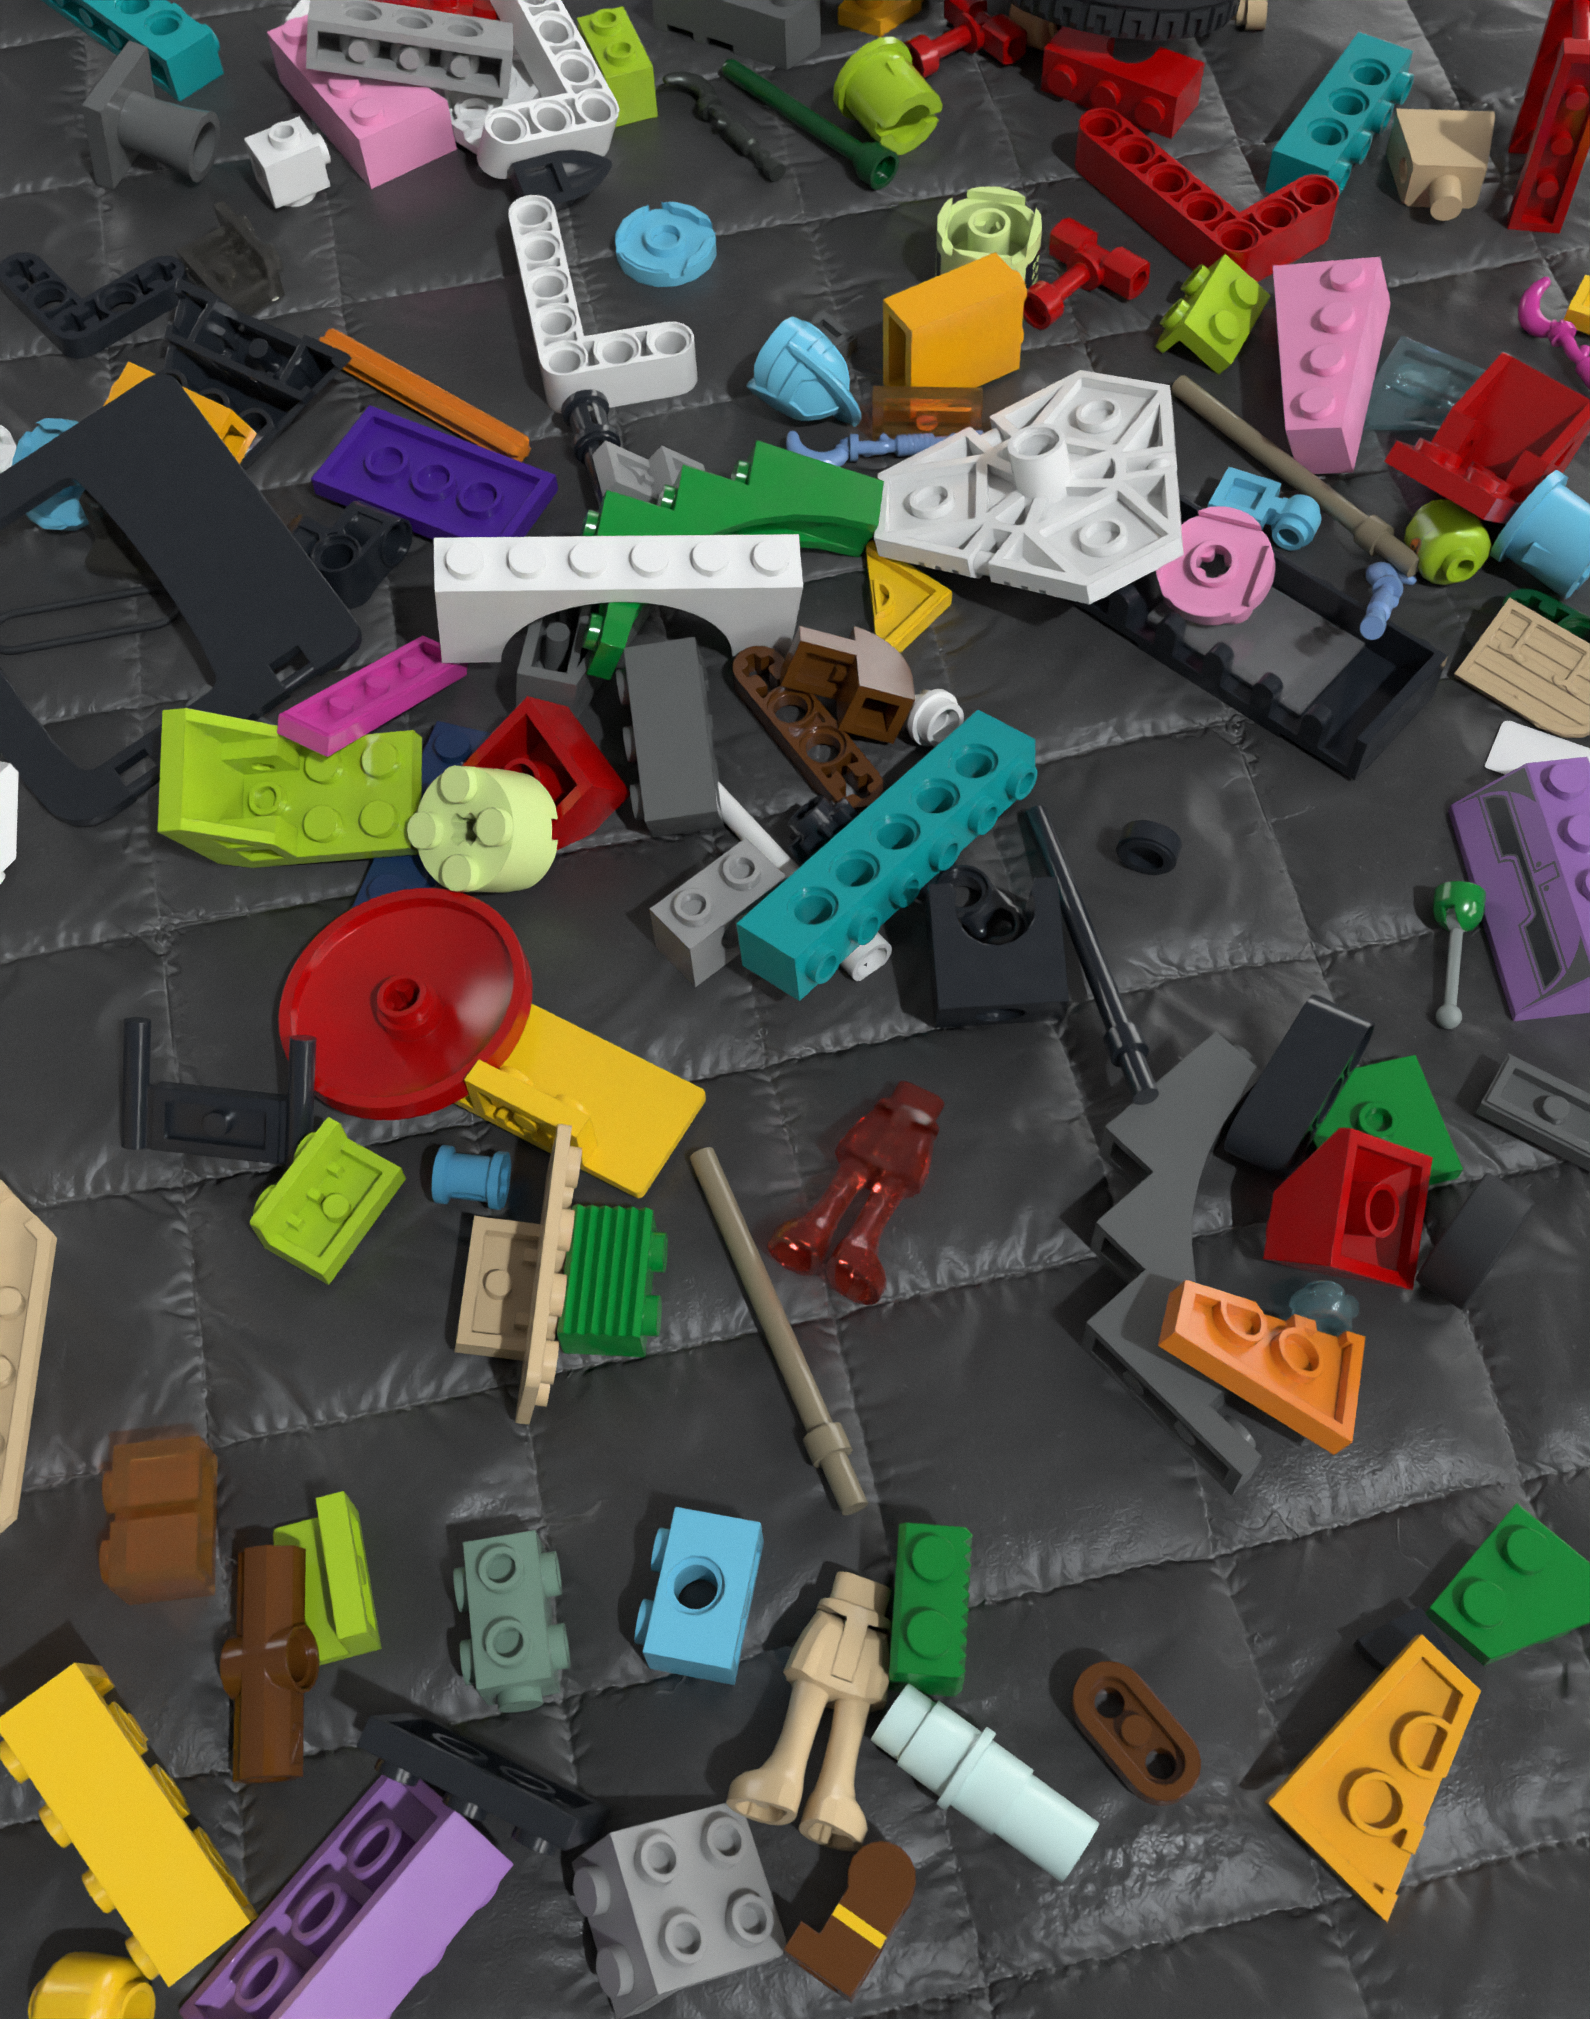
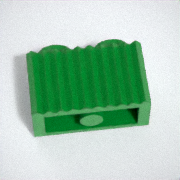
[557,1204,668,1357]
[889,1523,973,1697]

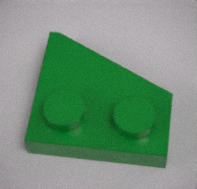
[1425,1503,1590,1666]

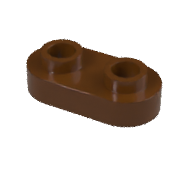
[1071,1661,1201,1806]

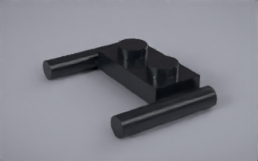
[121,1017,317,1167]

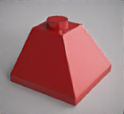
[1263,1128,1433,1290]

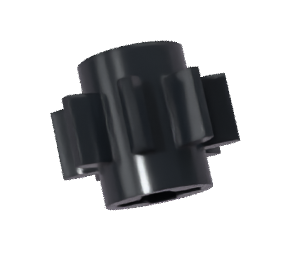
[787,795,859,865]

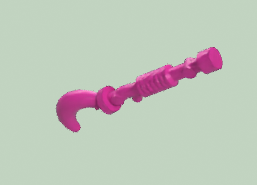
[1518,277,1590,390]

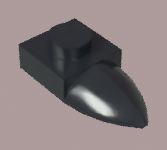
[507,150,613,211]

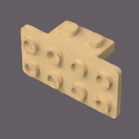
[455,1124,582,1425]

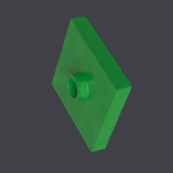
[1309,1055,1463,1185]

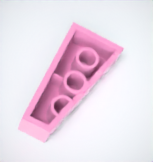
[267,14,457,189]
[1273,257,1391,474]

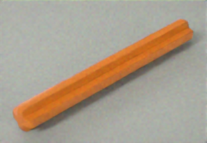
[318,329,531,462]

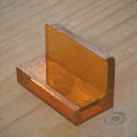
[872,386,983,441]

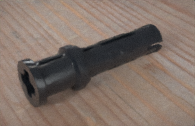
[561,389,621,507]

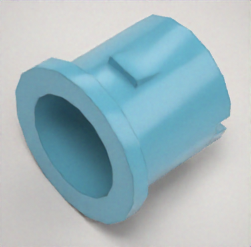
[1490,470,1590,599]

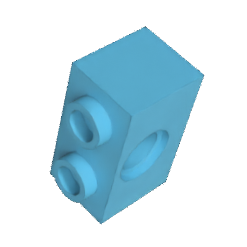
[634,1507,764,1685]

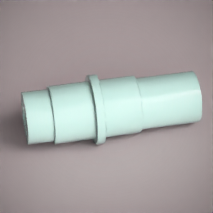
[871,1683,1100,1883]

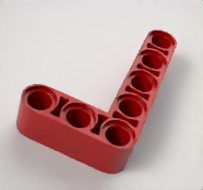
[1075,108,1340,283]

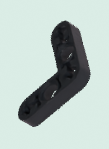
[0,252,190,359]

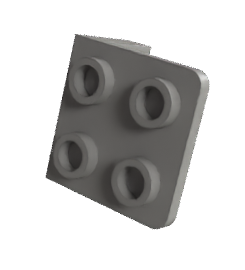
[572,1803,786,2019]

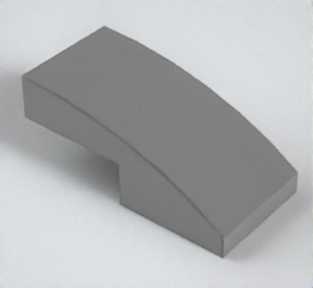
[592,441,705,505]

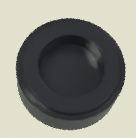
[1116,820,1182,875]

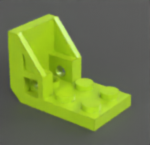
[157,708,422,868]

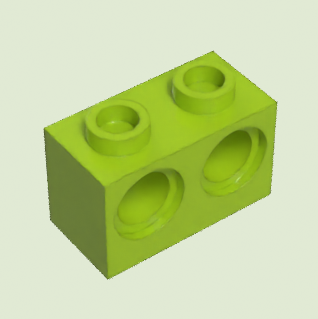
[577,6,658,127]

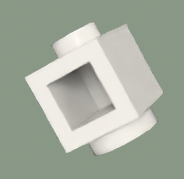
[244,117,331,208]

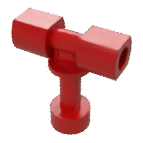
[904,0,1027,78]
[1023,217,1151,330]

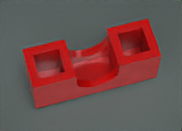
[1041,26,1205,139]

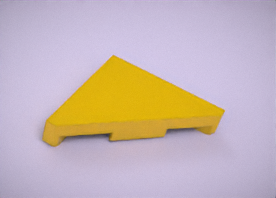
[866,540,952,653]

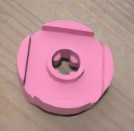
[1156,506,1275,625]

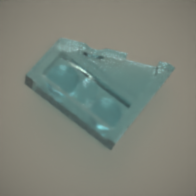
[1363,335,1486,430]

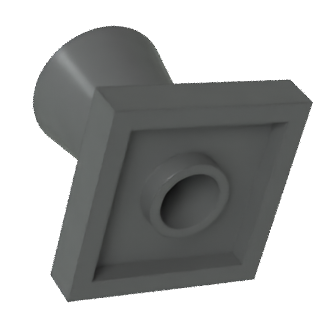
[82,41,220,190]

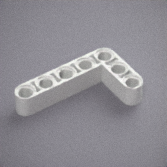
[477,0,619,179]
[509,195,697,413]

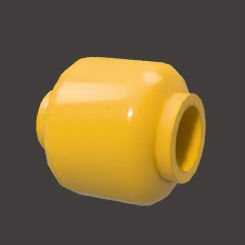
[28,1951,156,2019]

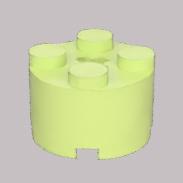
[407,765,558,893]

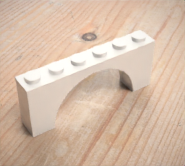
[434,534,803,663]

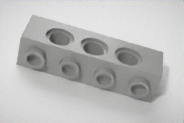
[306,0,513,99]

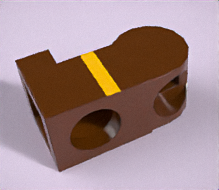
[784,1842,916,2004]

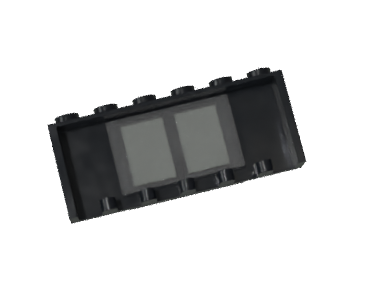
[1071,494,1448,780]

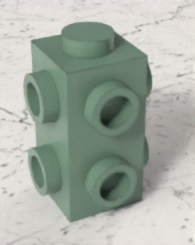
[453,1530,570,1713]

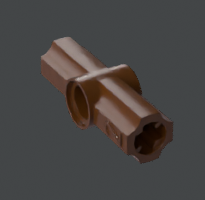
[220,1545,320,1784]

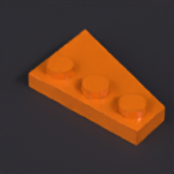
[1158,1280,1365,1455]

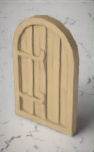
[1454,598,1590,738]

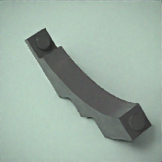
[1081,1031,1263,1496]

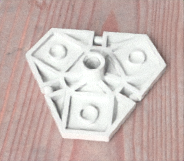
[874,370,1184,604]

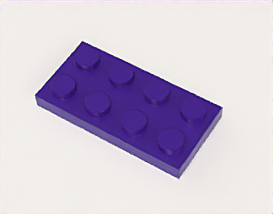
[311,405,558,540]

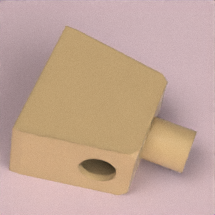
[1386,109,1495,221]

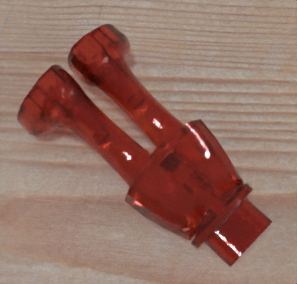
[767,1081,945,1305]

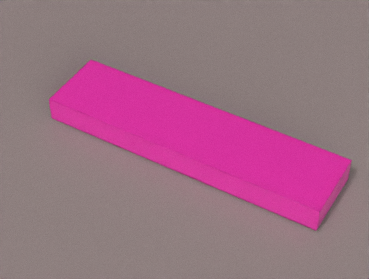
[277,635,468,757]

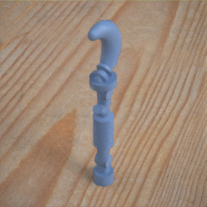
[786,430,983,467]
[1360,562,1417,640]

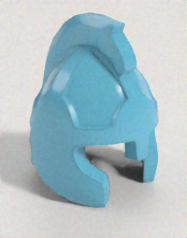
[746,317,862,427]

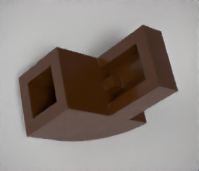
[780,626,915,744]

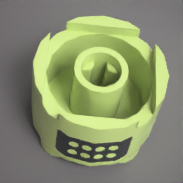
[936,187,1042,290]

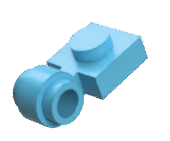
[1208,467,1322,551]

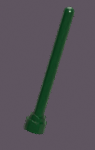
[722,59,899,190]

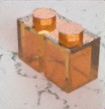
[99,1436,218,1605]

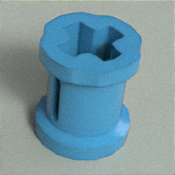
[432,1145,511,1210]

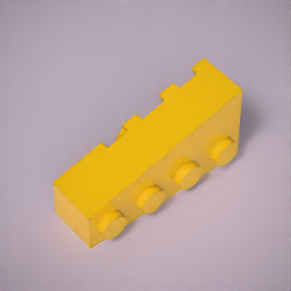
[0,1662,259,1987]

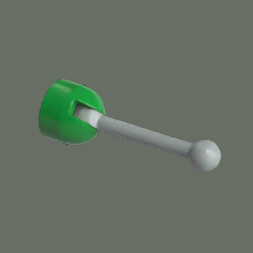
[1433,881,1486,1029]

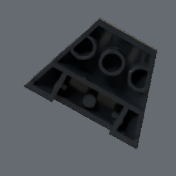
[155,277,352,470]

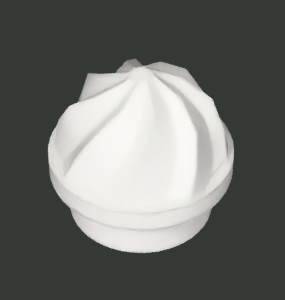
[904,688,964,747]

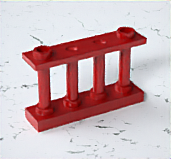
[1508,0,1590,234]

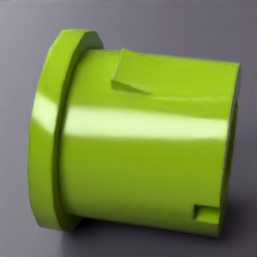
[833,37,942,155]

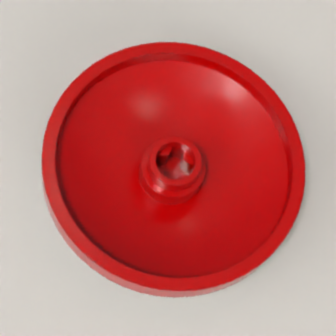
[279,888,533,1120]

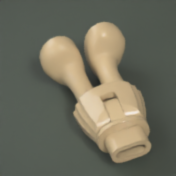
[726,1572,892,1851]

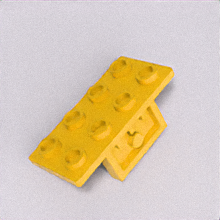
[454,1004,706,1198]

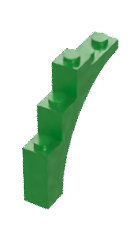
[580,440,884,680]

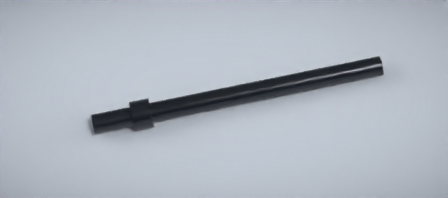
[1024,806,1159,1105]

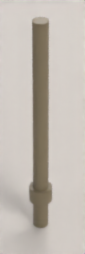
[1171,375,1420,577]
[690,1147,868,1516]

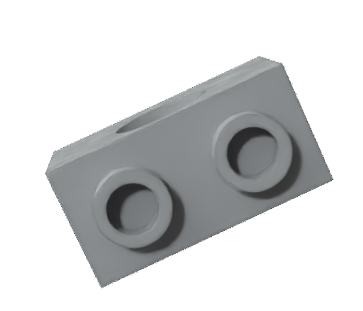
[650,838,787,987]

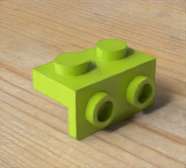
[1155,254,1271,375]
[250,1117,406,1285]

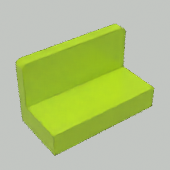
[273,1491,381,1666]

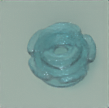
[1290,1280,1359,1337]

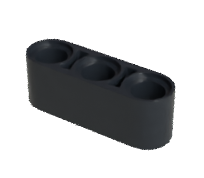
[1224,994,1375,1181]

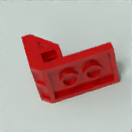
[1384,352,1590,524]

